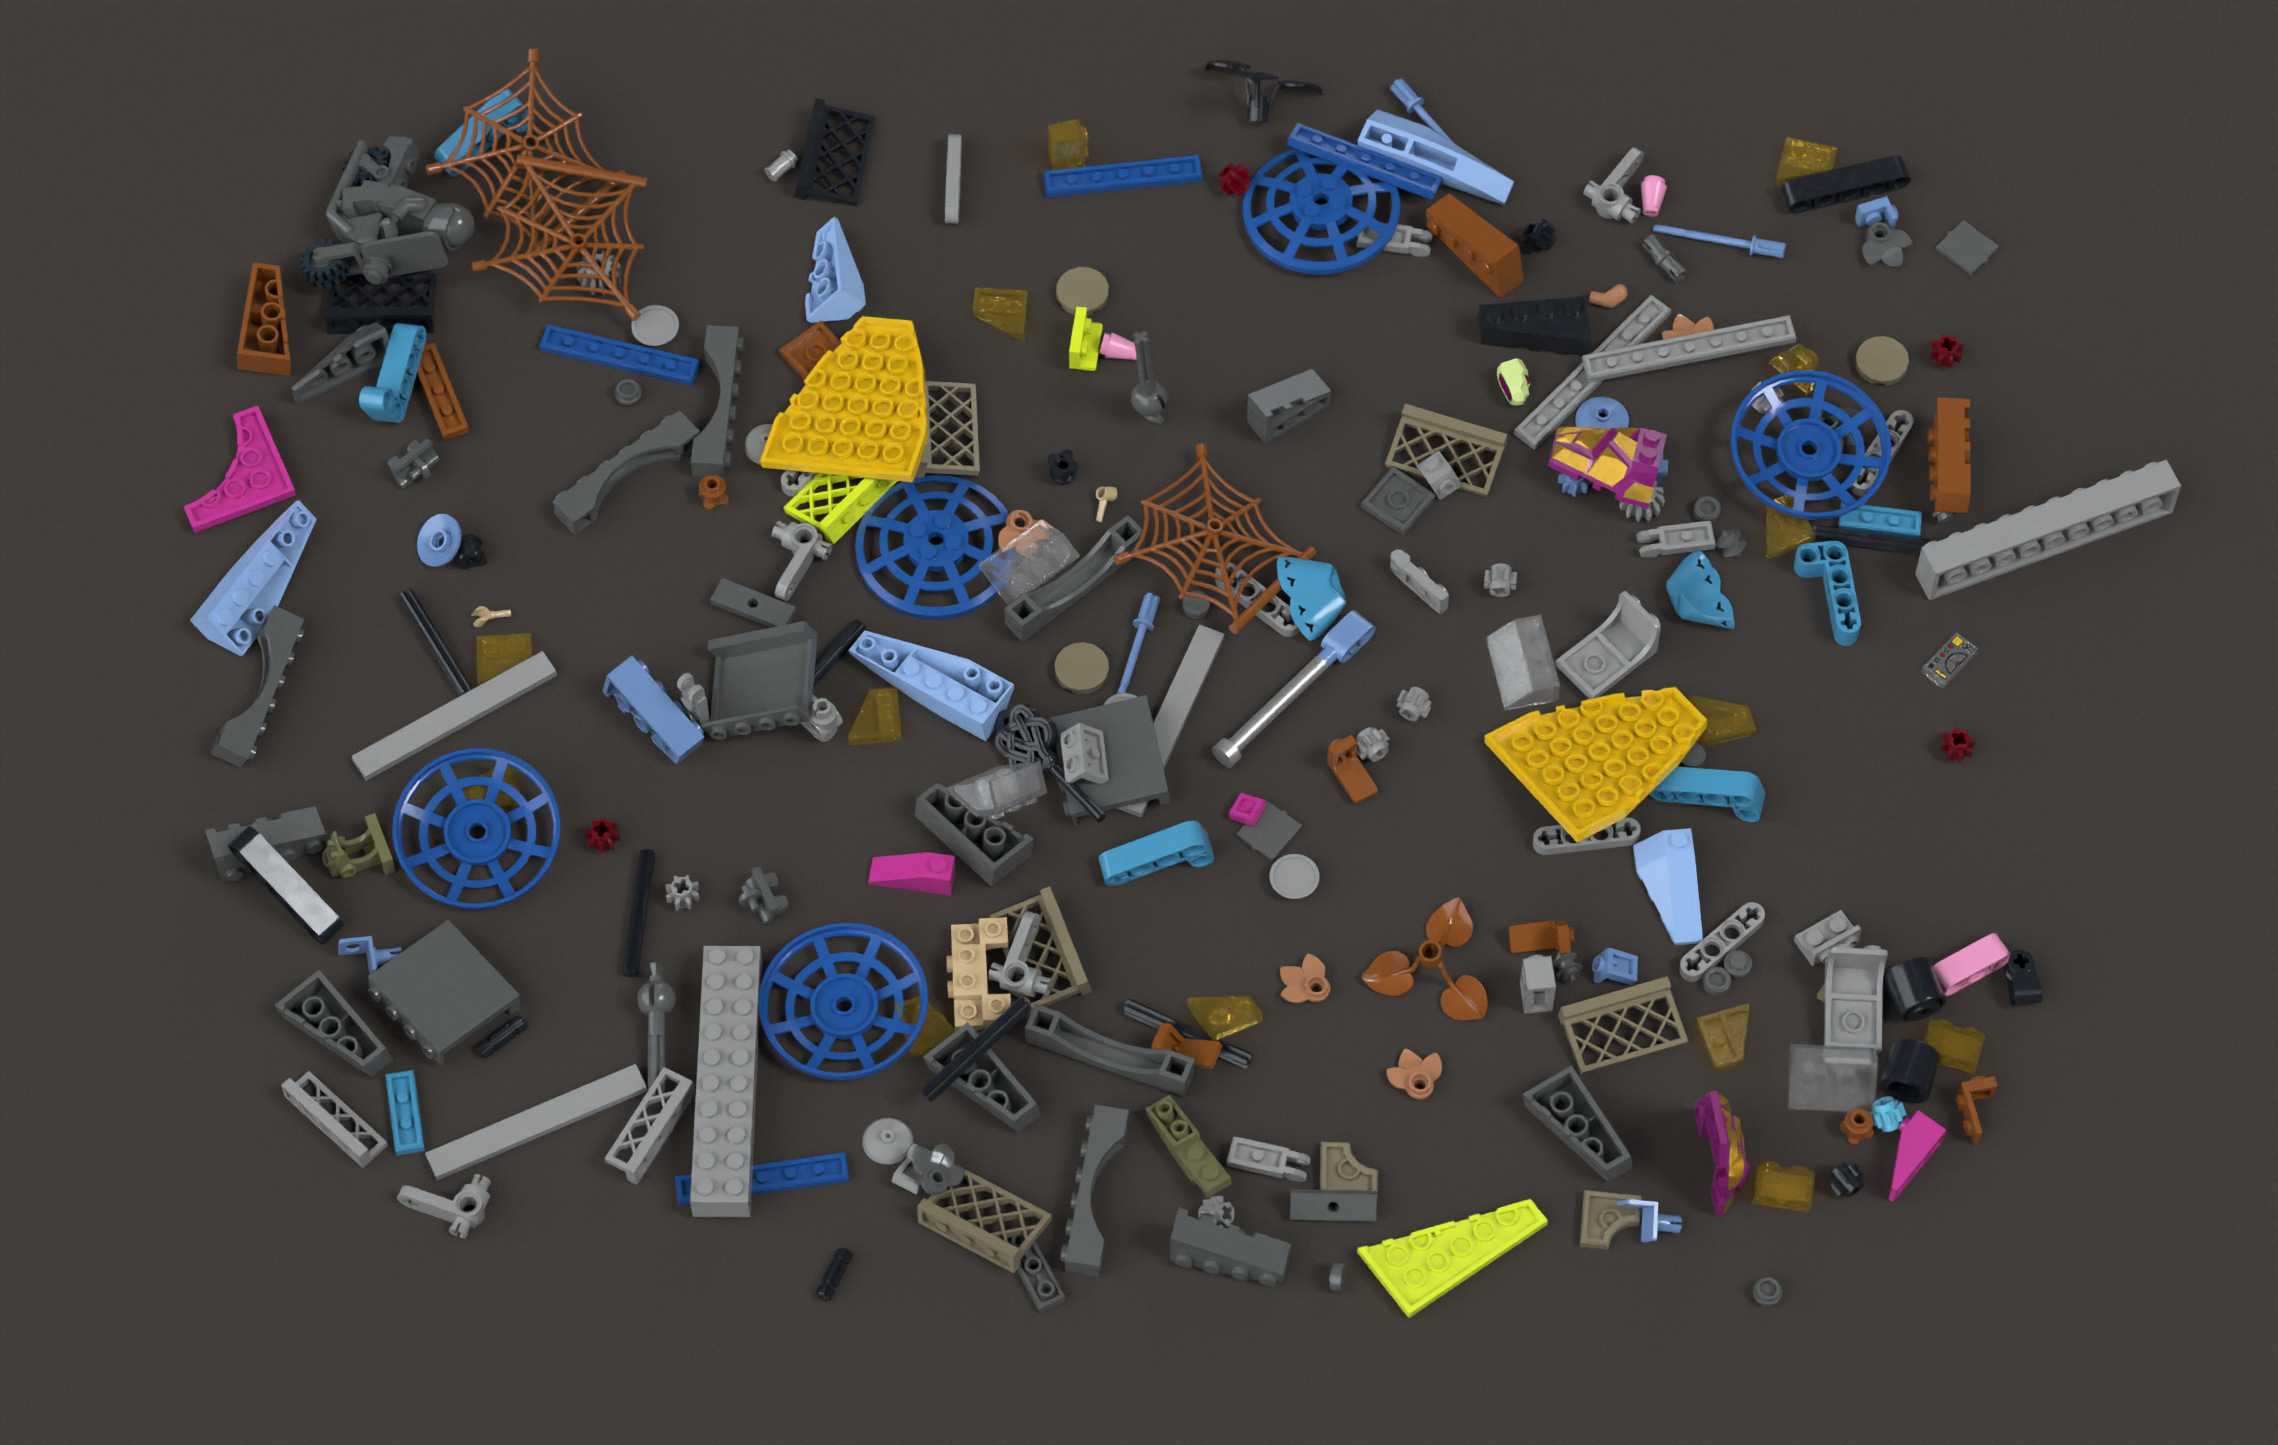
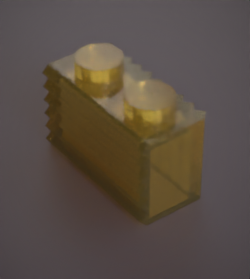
[1048,119,1088,170]
[1924,1019,1985,1074]
[1752,1162,1815,1212]

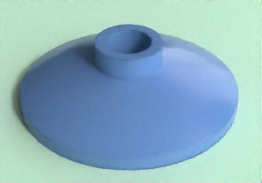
[1575,397,1629,429]
[417,514,461,567]

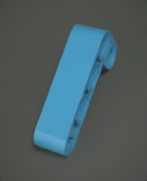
[434,89,535,177]
[359,323,426,423]
[1794,541,1861,646]
[1650,767,1765,822]
[1098,820,1215,886]

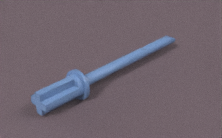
[1390,78,1454,143]
[1653,225,1786,258]
[1117,593,1160,694]

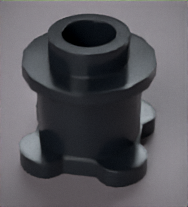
[1048,449,1078,485]
[458,534,487,570]

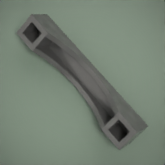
[691,325,744,478]
[553,410,700,536]
[1004,515,1146,642]
[210,605,304,767]
[1025,1004,1195,1097]
[1061,1105,1129,1277]

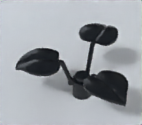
[1205,60,1323,122]

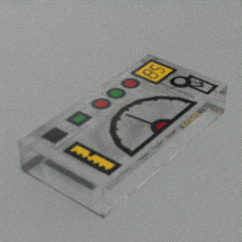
[1921,632,1978,688]

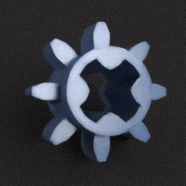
[1558,474,1592,497]

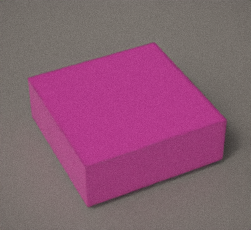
[1228,793,1267,827]

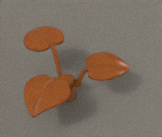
[1362,897,1488,1021]

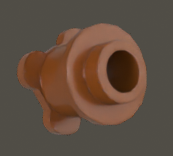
[698,475,729,510]
[1840,1108,1874,1146]

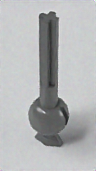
[1131,330,1168,424]
[637,962,676,1107]

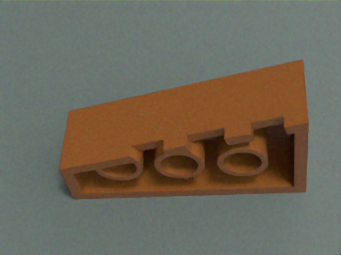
[1425,194,1524,298]
[237,262,291,376]
[1927,397,1971,513]

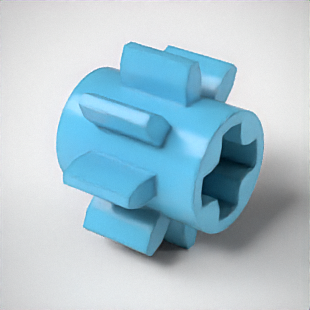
[1870,1097,1906,1132]

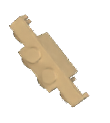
[947,917,1011,1032]

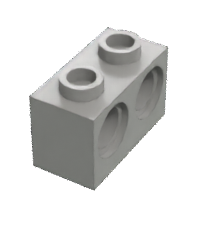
[1520,955,1556,1014]

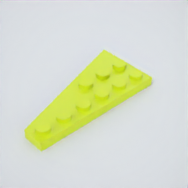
[1357,1199,1548,1318]

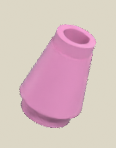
[1641,176,1667,217]
[1099,332,1136,360]

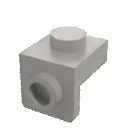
[1417,451,1462,499]
[892,1143,931,1194]

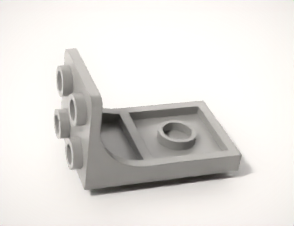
[1556,591,1661,699]
[1824,944,1888,1053]

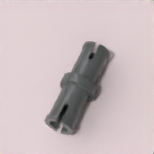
[1642,235,1688,283]

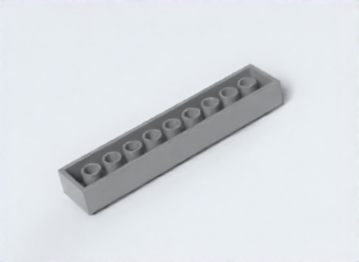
[1915,460,2181,601]
[690,946,762,1217]

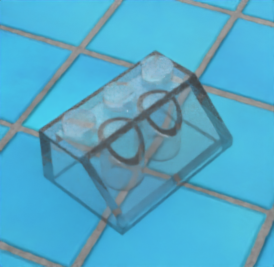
[978,519,1080,605]
[1486,615,1560,710]
[947,761,1047,820]
[1788,1044,1878,1113]

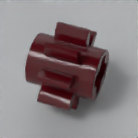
[1219,163,1251,196]
[1930,334,1964,368]
[1940,727,1975,763]
[585,817,620,854]

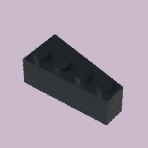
[1478,296,1592,357]

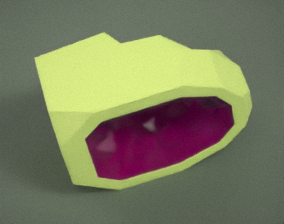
[1497,358,1531,405]

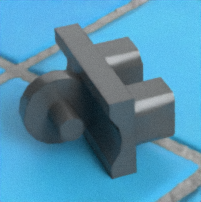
[388,438,440,489]
[738,867,789,925]

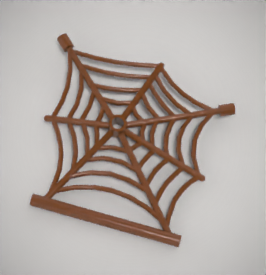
[426,49,626,259]
[471,154,648,321]
[1113,443,1317,634]

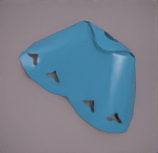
[1666,551,1735,629]
[1277,556,1346,641]

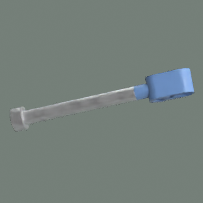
[1212,610,1376,768]

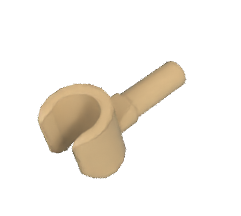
[1095,486,1117,523]
[471,606,511,627]

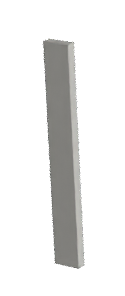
[1514,295,1671,450]
[1582,315,1796,383]
[1116,625,1224,818]
[351,651,557,781]
[425,1064,647,1181]

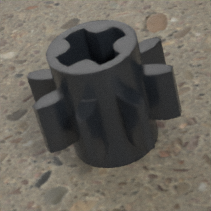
[1523,219,1556,253]
[1829,1162,1865,1198]

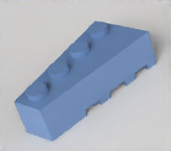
[602,656,704,765]

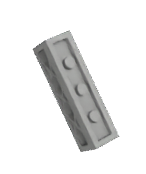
[605,1067,696,1185]
[281,1071,388,1168]

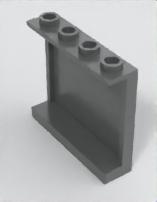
[700,621,818,740]
[1050,695,1171,826]
[368,920,520,1066]

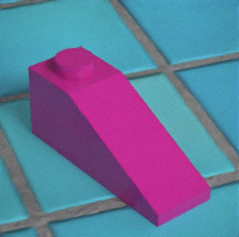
[868,852,955,896]
[1889,1110,1946,1202]

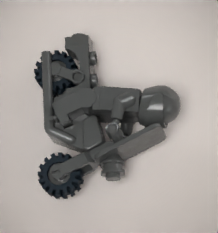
[299,136,475,289]

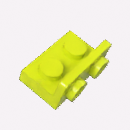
[1069,306,1103,371]

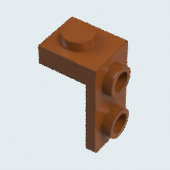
[1327,735,1378,804]
[1508,918,1575,954]
[1151,1023,1222,1069]
[1955,1076,1997,1144]

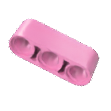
[1933,933,2011,996]

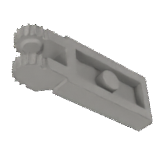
[1357,222,1433,257]
[1636,521,1716,558]
[1390,549,1449,614]
[677,672,710,726]
[1227,1137,1311,1182]

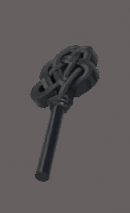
[995,704,1106,822]

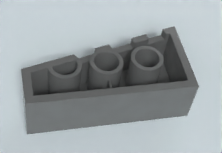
[915,783,1034,887]
[205,806,327,883]
[275,970,393,1078]
[923,1022,1041,1133]
[1523,1065,1633,1182]
[1170,1207,1291,1286]

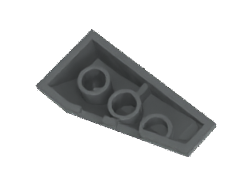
[292,322,389,405]

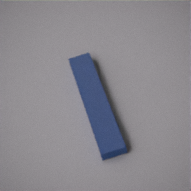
[1287,123,1443,200]
[1044,155,1203,198]
[539,324,700,386]
[675,1152,849,1206]

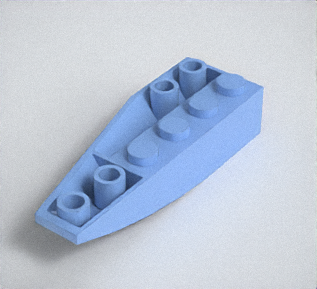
[1358,110,1514,205]
[190,500,317,656]
[849,630,1014,741]

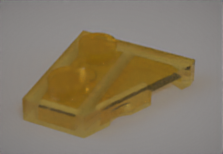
[848,687,902,745]
[1688,695,1757,747]
[894,996,957,1057]
[1187,996,1263,1041]

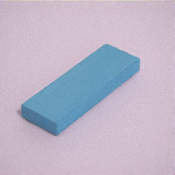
[1838,502,1922,538]
[385,1070,425,1156]

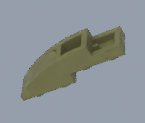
[1145,1095,1232,1198]

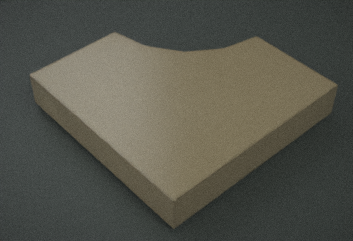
[1320,1142,1378,1191]
[1580,1190,1642,1250]

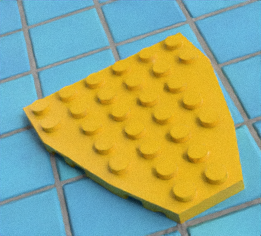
[760,316,928,482]
[1484,687,1707,842]

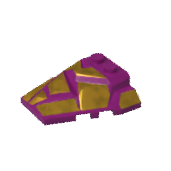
[1547,427,1667,509]
[1694,1090,1750,1217]

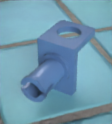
[338,936,402,974]
[1617,1199,1682,1243]

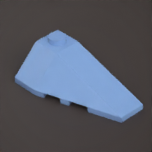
[805,217,866,323]
[1633,828,1703,945]

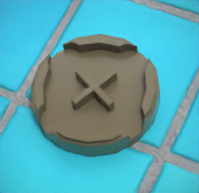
[1056,267,1109,316]
[1855,336,1909,386]
[1054,642,1109,695]

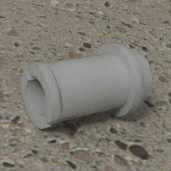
[764,150,798,182]

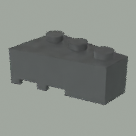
[1247,369,1331,444]

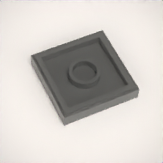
[1361,466,1436,536]

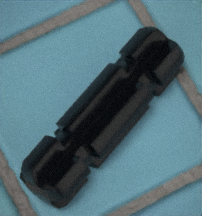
[476,1015,528,1058]
[816,1247,853,1301]

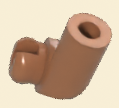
[1589,284,1627,308]

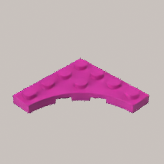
[184,405,296,533]

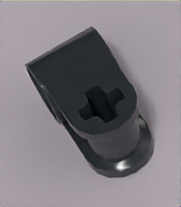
[2004,949,2042,1007]

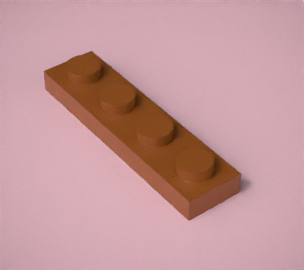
[417,343,469,441]

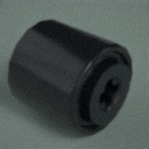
[1883,957,1946,1021]
[1880,1038,1940,1103]

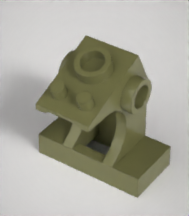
[323,813,396,878]

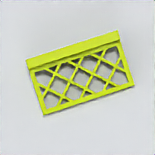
[783,473,897,545]

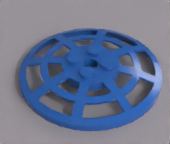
[1243,148,1400,275]
[1730,370,1891,520]
[855,475,1017,620]
[392,748,561,910]
[759,923,928,1080]

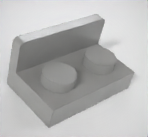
[1060,723,1109,785]
[1794,910,1862,967]

